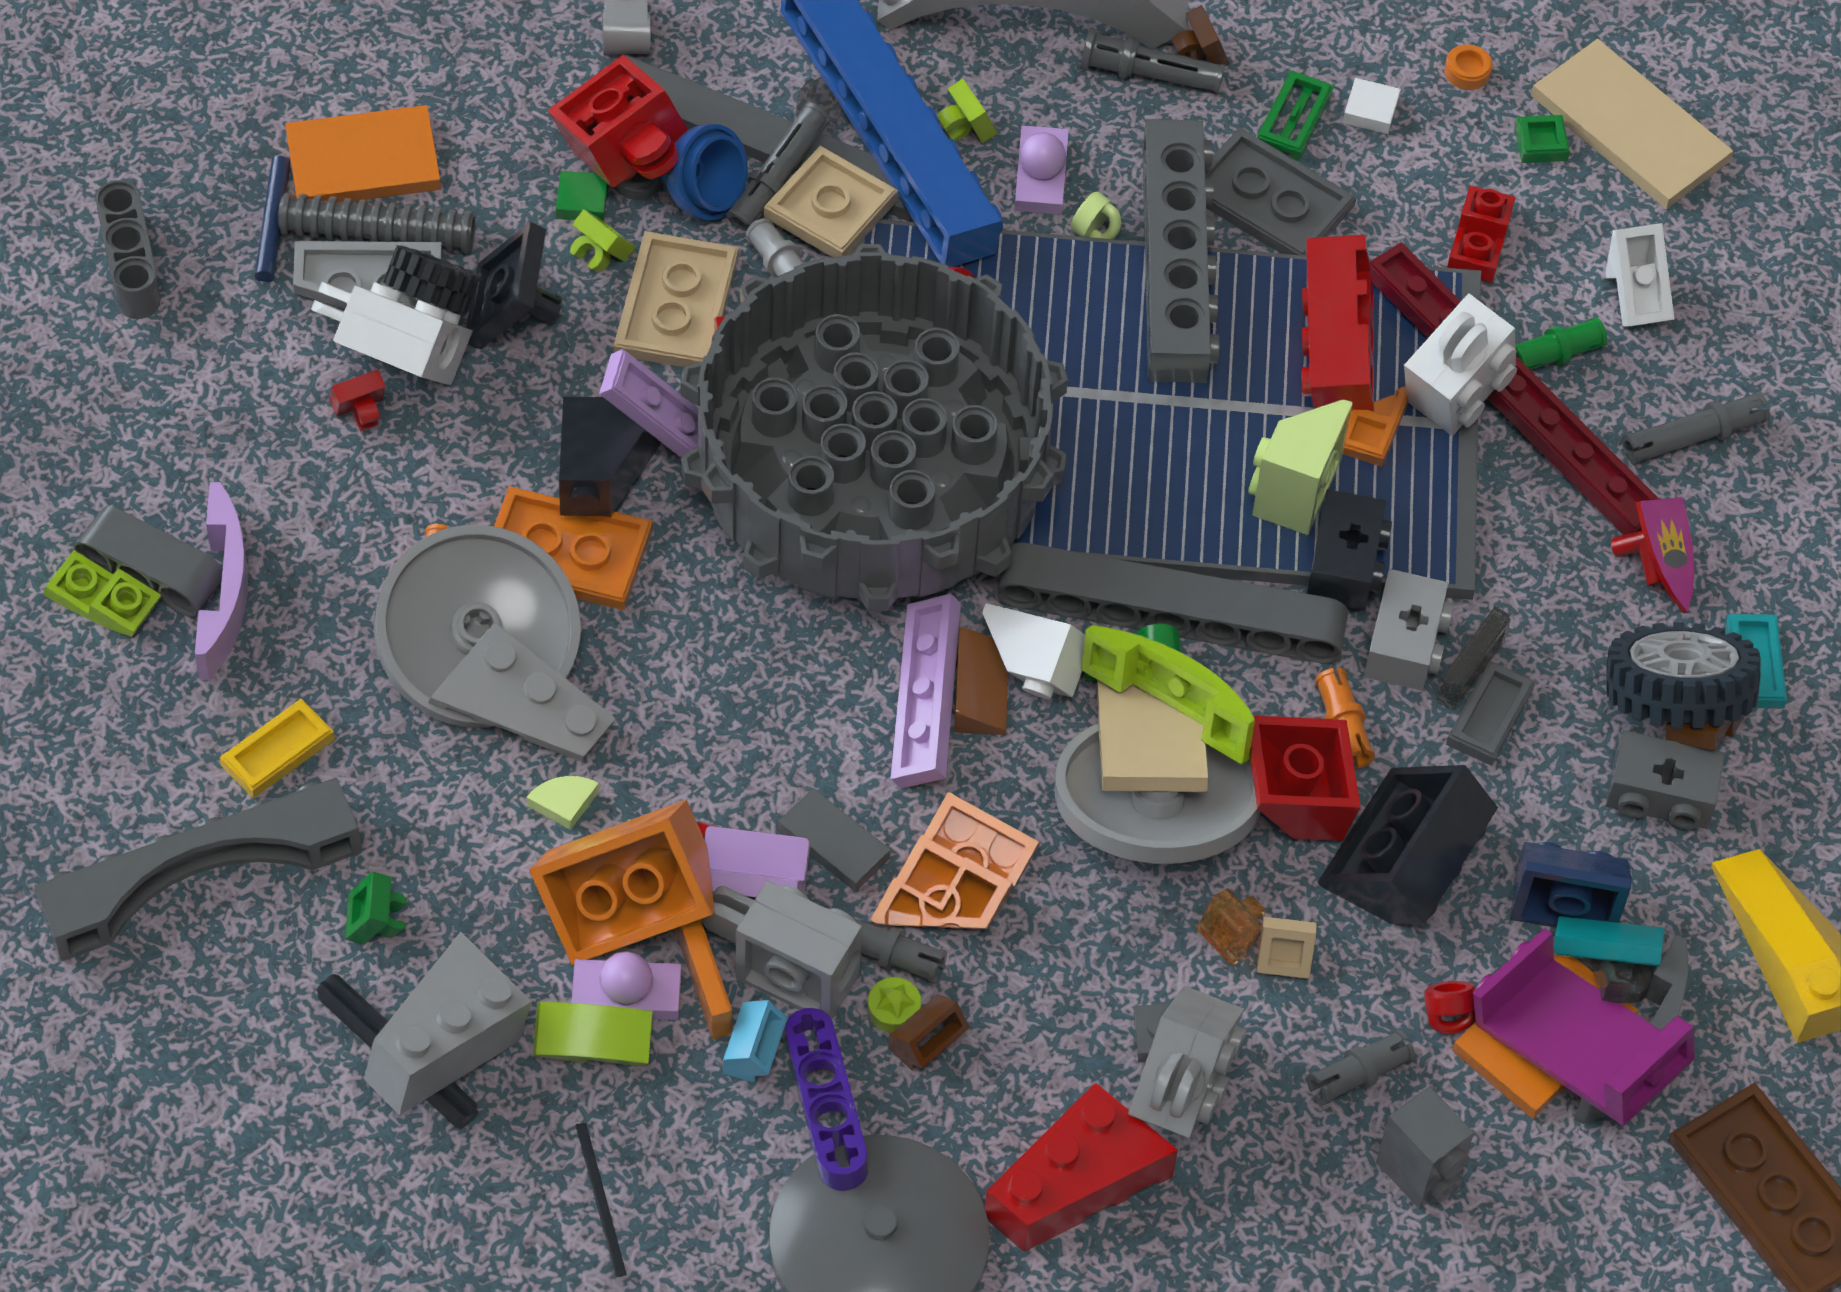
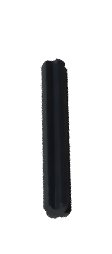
[316,974,478,1129]

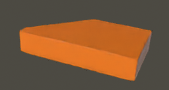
[1343,386,1408,467]

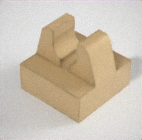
[1257,917,1316,979]

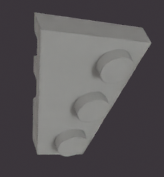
[293,241,443,309]
[428,622,616,761]

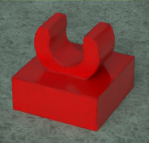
[329,369,386,432]

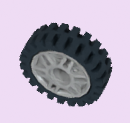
[1606,622,1761,728]

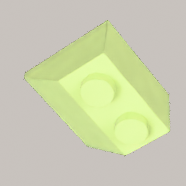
[1248,399,1353,535]

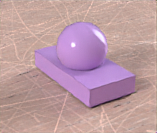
[1014,125,1069,215]
[571,951,682,1020]

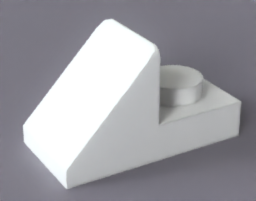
[1605,223,1674,326]

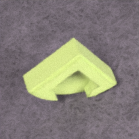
[526,776,599,830]

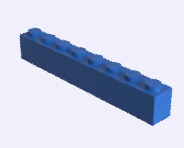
[780,0,1003,267]

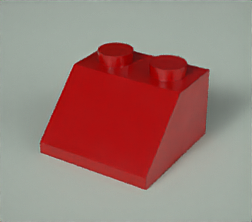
[1249,715,1361,841]

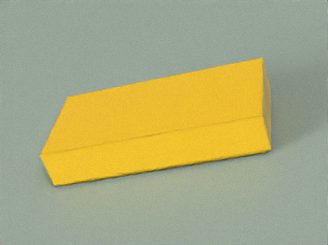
[220,699,335,799]

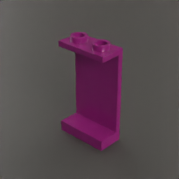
[1473,928,1695,1126]

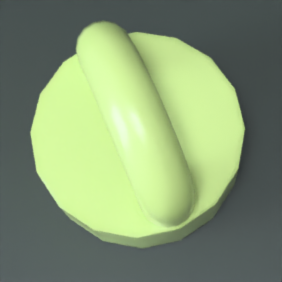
[1071,192,1122,239]

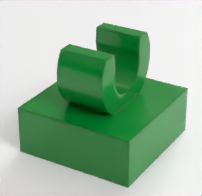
[345,871,407,944]

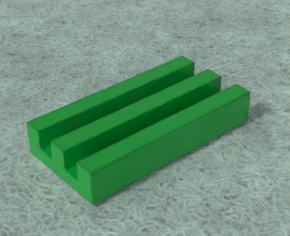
[1257,70,1334,162]

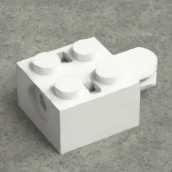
[311,282,472,385]
[1404,293,1517,436]

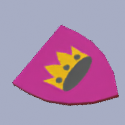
[1611,497,1694,614]

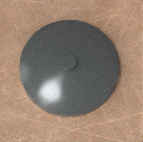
[769,1135,990,1292]

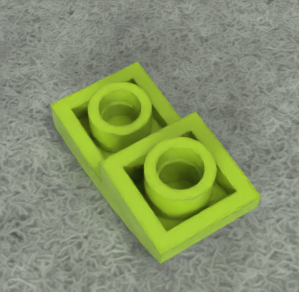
[44,550,161,637]
[532,1002,653,1067]

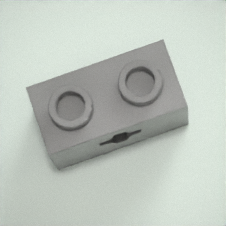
[1364,569,1454,691]

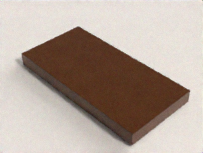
[1668,1082,1841,1292]

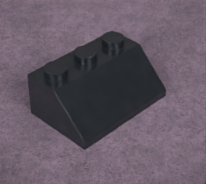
[1318,765,1498,924]

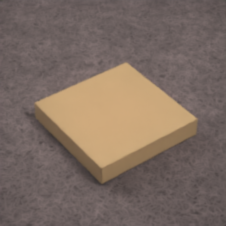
[764,146,898,257]

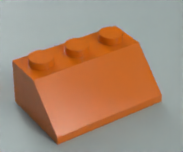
[529,799,715,965]

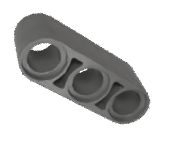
[96,180,161,319]
[74,506,223,617]

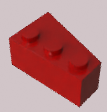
[1301,235,1374,412]
[985,1082,1178,1252]

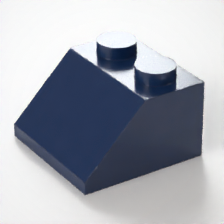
[1510,842,1632,928]

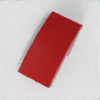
[1447,185,1516,283]

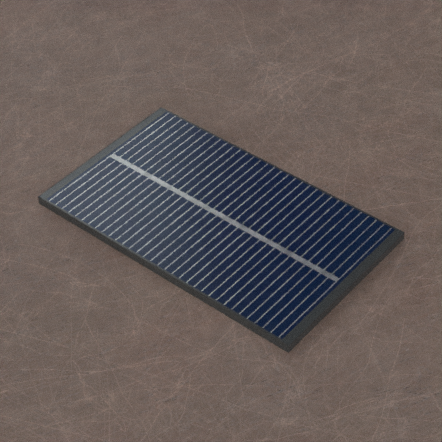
[849,219,1481,600]

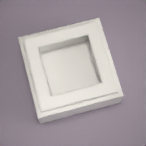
[1343,78,1401,134]

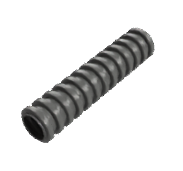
[278,192,476,254]

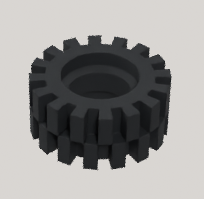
[383,245,480,314]

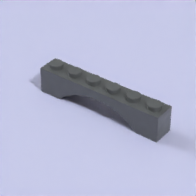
[34,777,362,962]

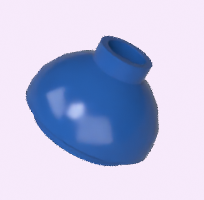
[661,124,748,220]

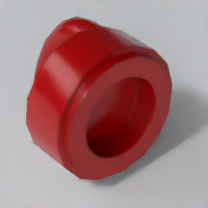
[1424,981,1476,1034]

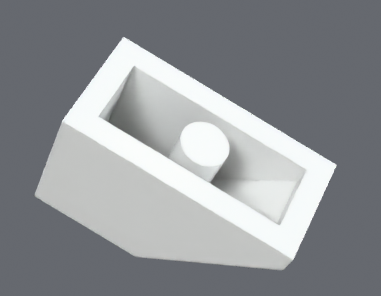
[982,603,1085,699]

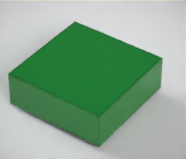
[1514,115,1570,163]
[556,171,609,221]

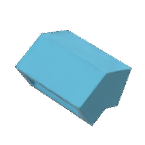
[723,1000,788,1083]

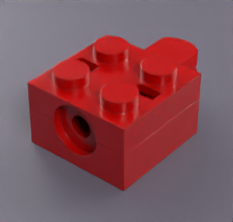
[547,54,688,188]

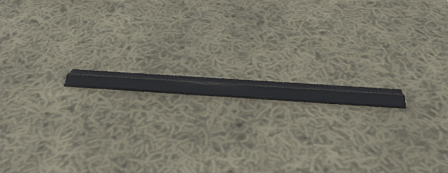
[575,1123,627,1277]

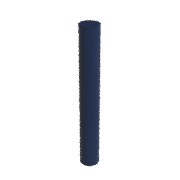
[254,156,291,282]

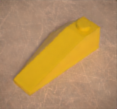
[1711,849,1841,1043]

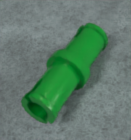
[1515,317,1607,370]

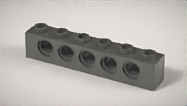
[1142,119,1219,383]

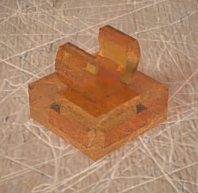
[1196,888,1267,965]

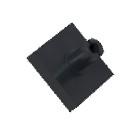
[466,221,562,349]

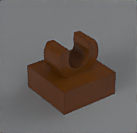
[1171,5,1230,66]

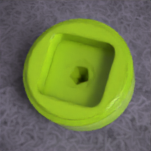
[867,977,921,1033]

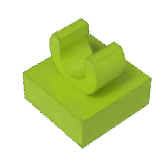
[937,79,998,143]
[570,209,636,273]

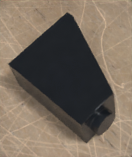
[559,397,662,516]

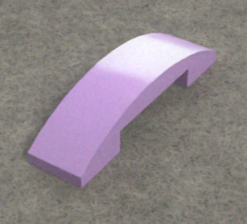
[195,482,248,680]

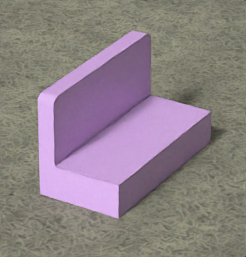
[705,826,811,897]

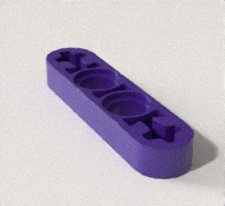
[785,1008,868,1191]

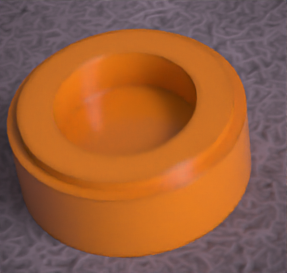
[1444,44,1493,90]

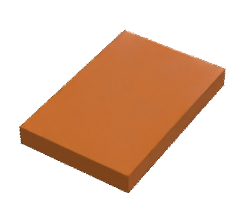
[285,105,441,202]
[494,486,653,611]
[1452,953,1639,1119]

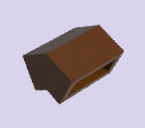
[888,994,970,1071]

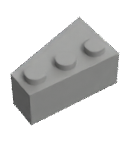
[364,932,532,1115]

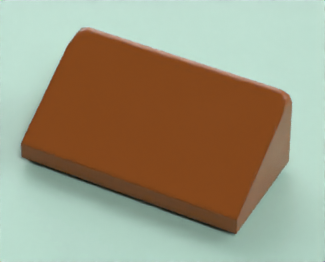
[954,628,1008,735]

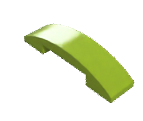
[1081,625,1255,765]

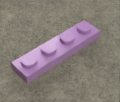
[891,594,961,789]

